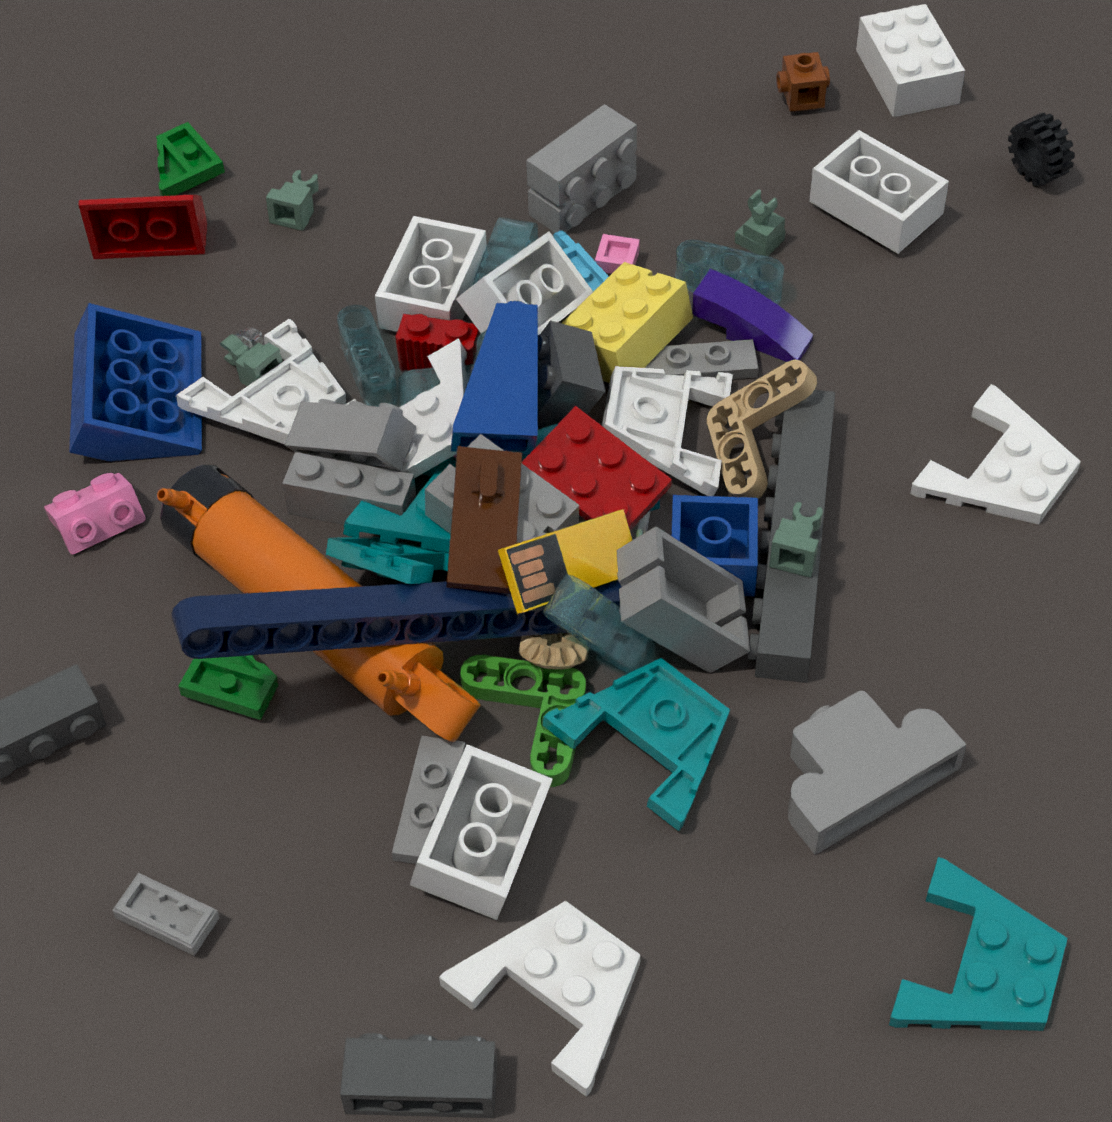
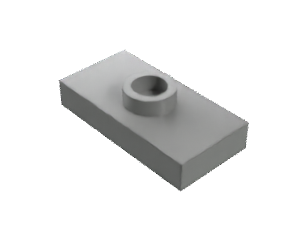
[112,873,220,956]

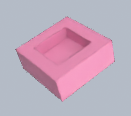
[595,234,640,274]

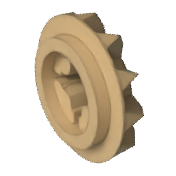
[519,633,589,669]

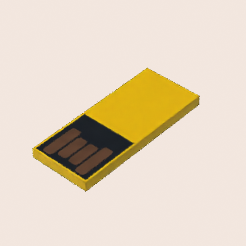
[498,509,632,614]

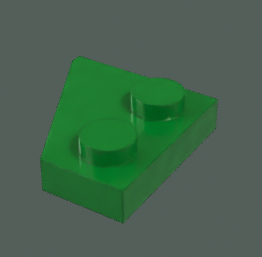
[156,122,225,196]
[178,655,279,720]

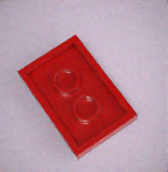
[521,406,672,531]

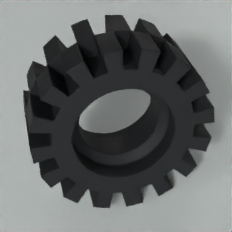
[1008,113,1075,186]

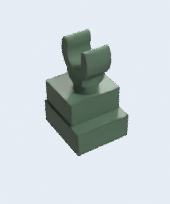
[266,170,319,231]
[735,189,786,259]
[220,334,283,386]
[769,502,823,578]

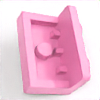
[44,473,146,554]

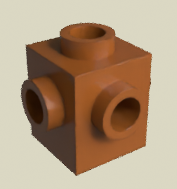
[776,52,830,112]

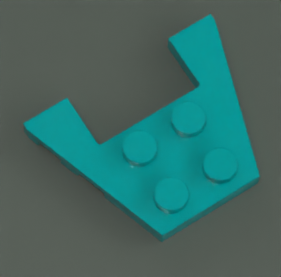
[343,456,456,553]
[326,536,449,584]
[542,658,730,831]
[889,857,1068,1031]

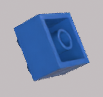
[671,495,758,596]

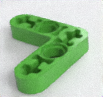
[461,655,586,787]

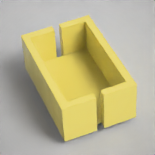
[562,262,693,383]

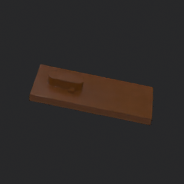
[446,446,522,594]

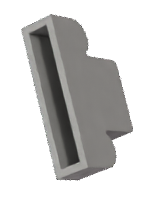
[788,691,967,855]

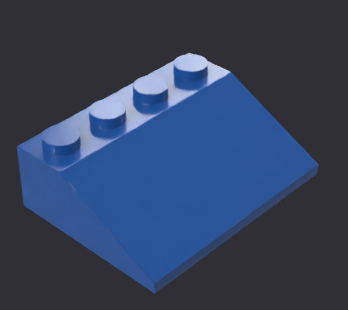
[69,303,202,461]

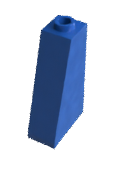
[451,301,538,455]

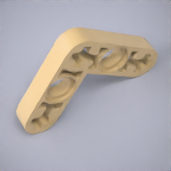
[707,360,817,499]

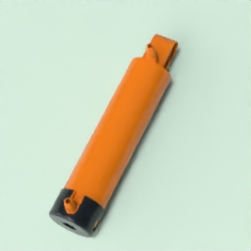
[157,465,480,742]

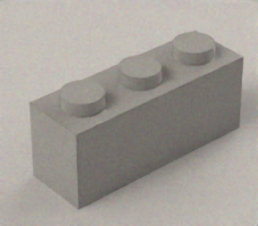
[285,399,416,471]
[282,452,416,525]

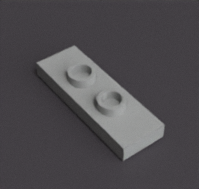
[645,339,759,379]
[392,736,466,864]

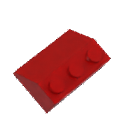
[78,195,207,259]

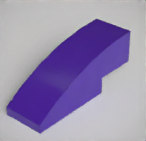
[692,269,813,362]

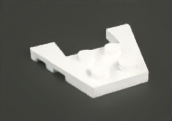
[177,319,346,444]
[346,338,468,478]
[602,366,733,496]
[910,384,1081,525]
[439,901,640,1097]

